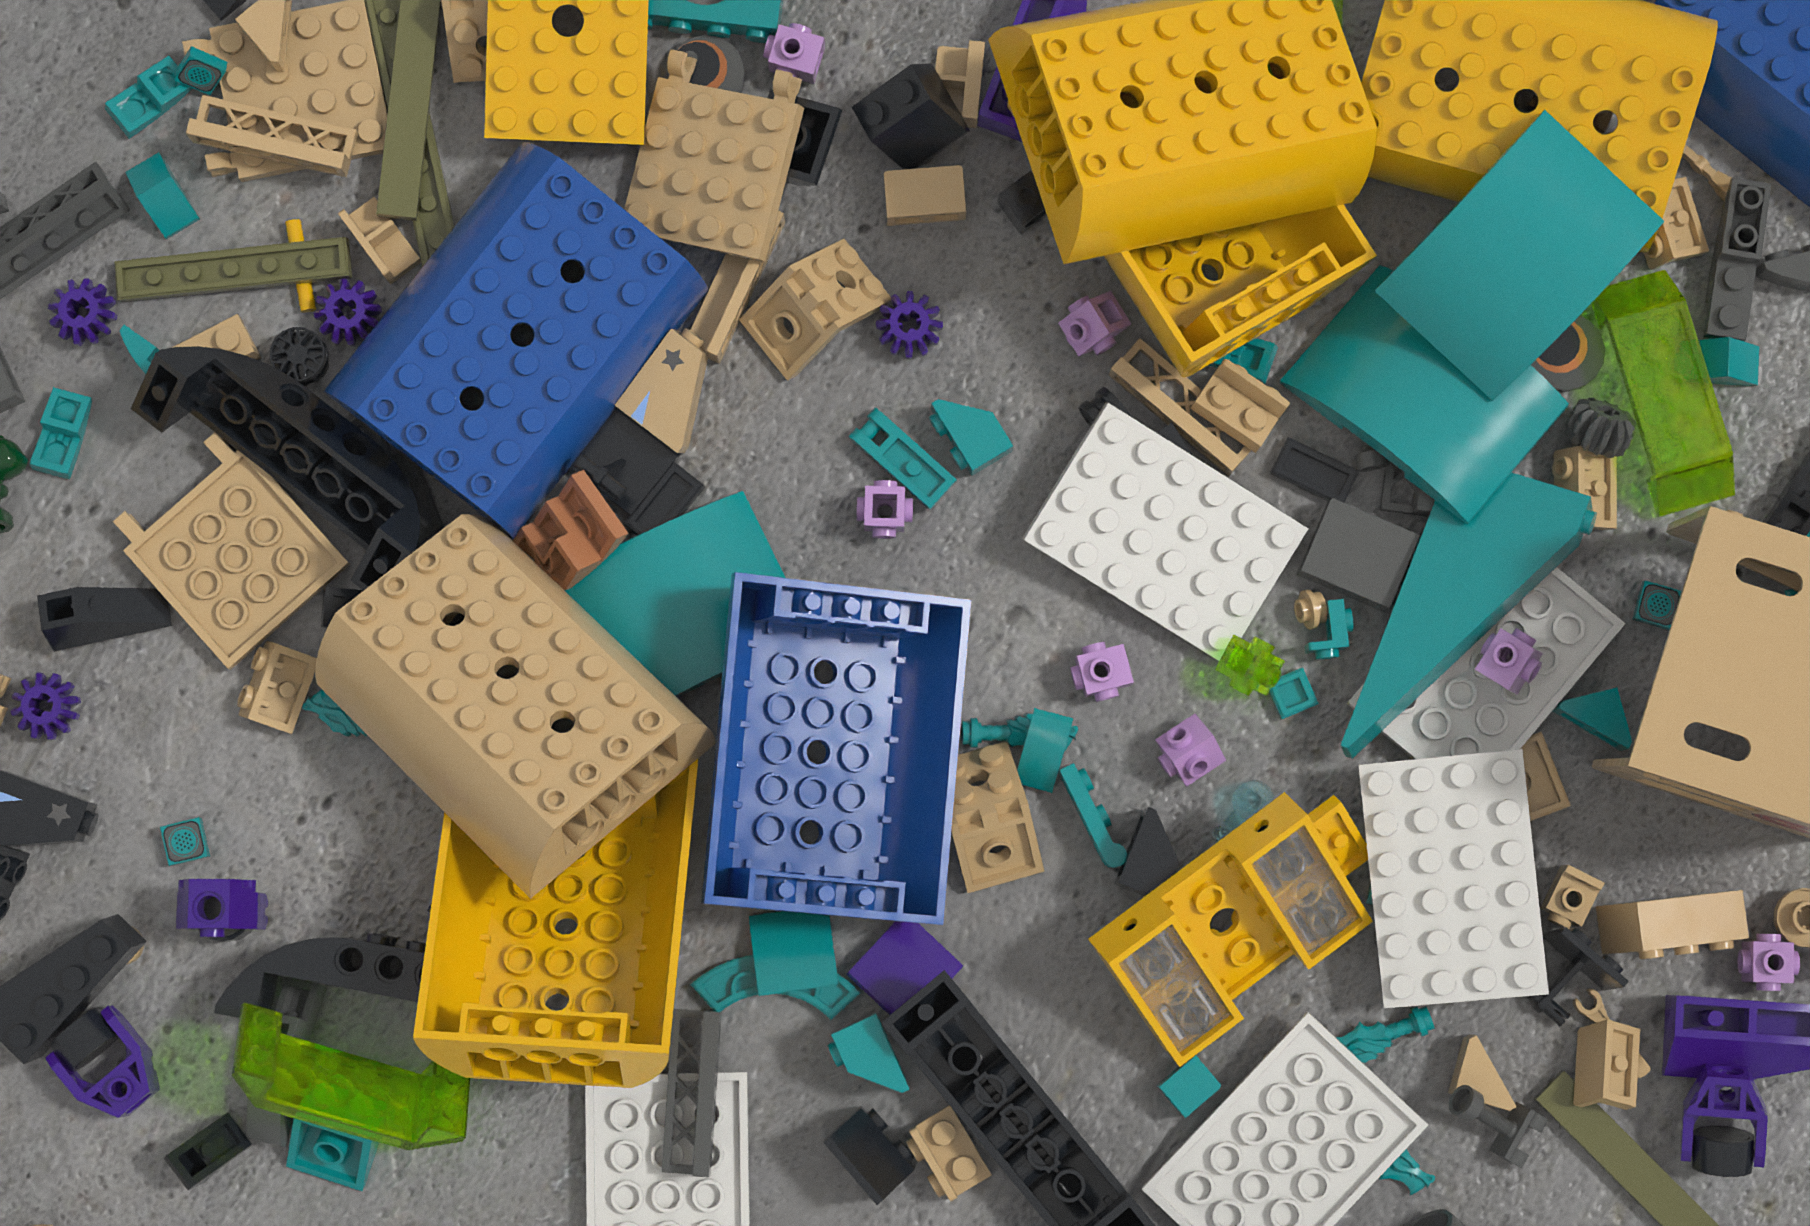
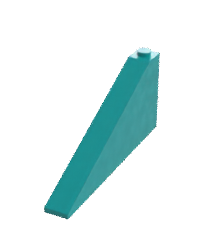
[1340,473,1597,759]

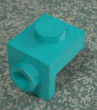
[1304,599,1353,660]

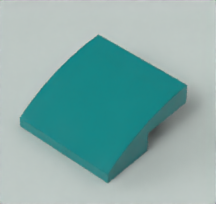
[749,911,839,996]

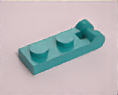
[848,407,957,510]
[1058,763,1127,868]

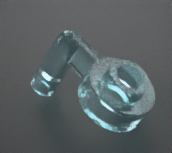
[1212,780,1274,842]

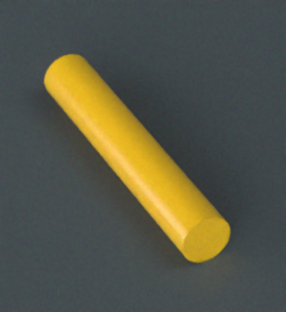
[285,219,316,313]

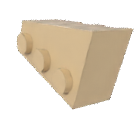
[1596,890,1749,959]

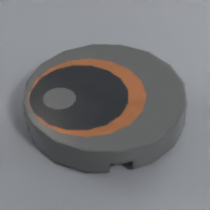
[667,35,745,93]
[1531,315,1605,392]

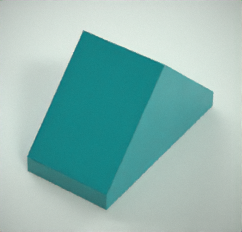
[125,152,200,239]
[1677,337,1759,386]
[1552,687,1632,751]

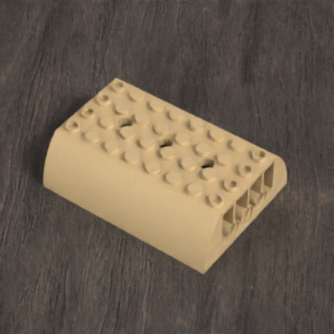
[315,514,716,899]

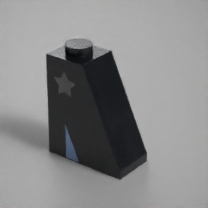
[0,770,99,847]

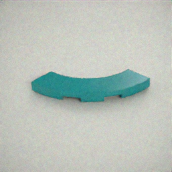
[690,955,860,1020]

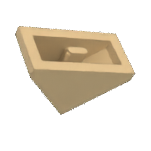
[235,0,292,72]
[1448,1034,1516,1111]

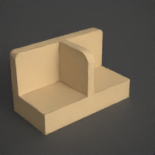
[935,40,985,128]
[884,165,966,226]
[338,197,421,285]
[1573,1019,1640,1110]

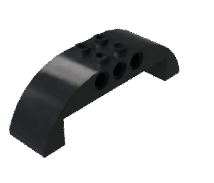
[130,346,420,591]
[214,933,426,1021]
[881,970,1155,1226]

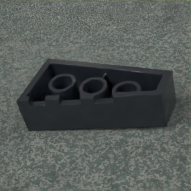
[0,914,147,1064]

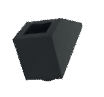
[37,587,172,652]

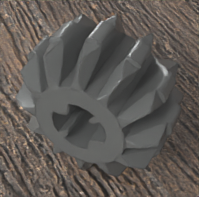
[1565,398,1637,458]

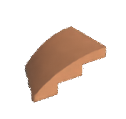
[513,470,628,590]

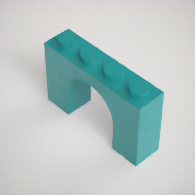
[648,0,783,43]

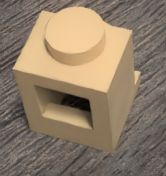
[1540,865,1605,929]

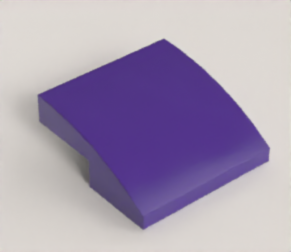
[846,921,963,1015]

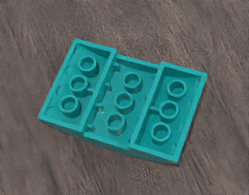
[1374,110,1664,401]
[1280,265,1569,525]
[563,491,786,697]

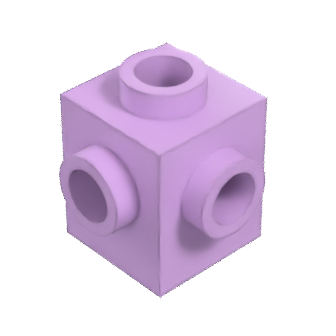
[763,23,825,84]
[1058,291,1131,356]
[857,480,913,539]
[1475,628,1543,694]
[1070,642,1134,702]
[1155,713,1226,787]
[1737,934,1800,991]

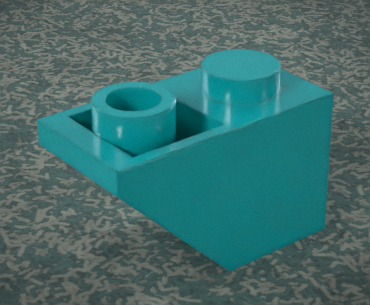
[929,399,1013,476]

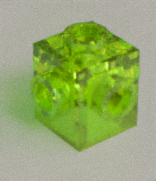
[1215,634,1285,696]

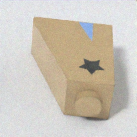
[615,328,708,453]

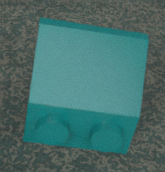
[827,1013,910,1093]
[286,1080,388,1191]

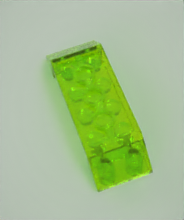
[1591,270,1735,517]
[232,1002,470,1150]

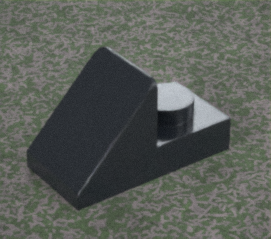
[164,1112,252,1190]

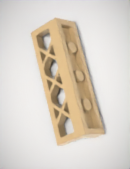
[186,95,358,178]
[690,211,785,364]
[1109,338,1251,477]

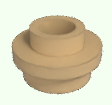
[1294,589,1328,630]

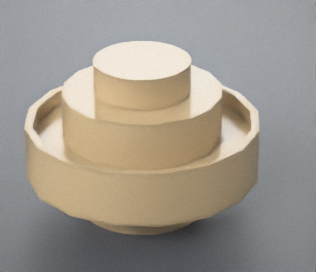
[1773,888,1810,947]

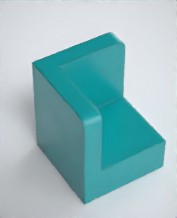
[1156,1055,1221,1118]

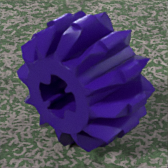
[48,278,117,346]
[314,278,382,347]
[876,291,943,359]
[10,672,81,740]

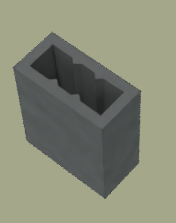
[1297,498,1420,612]

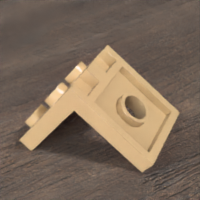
[441,0,488,83]
[739,239,891,381]
[951,741,1045,893]

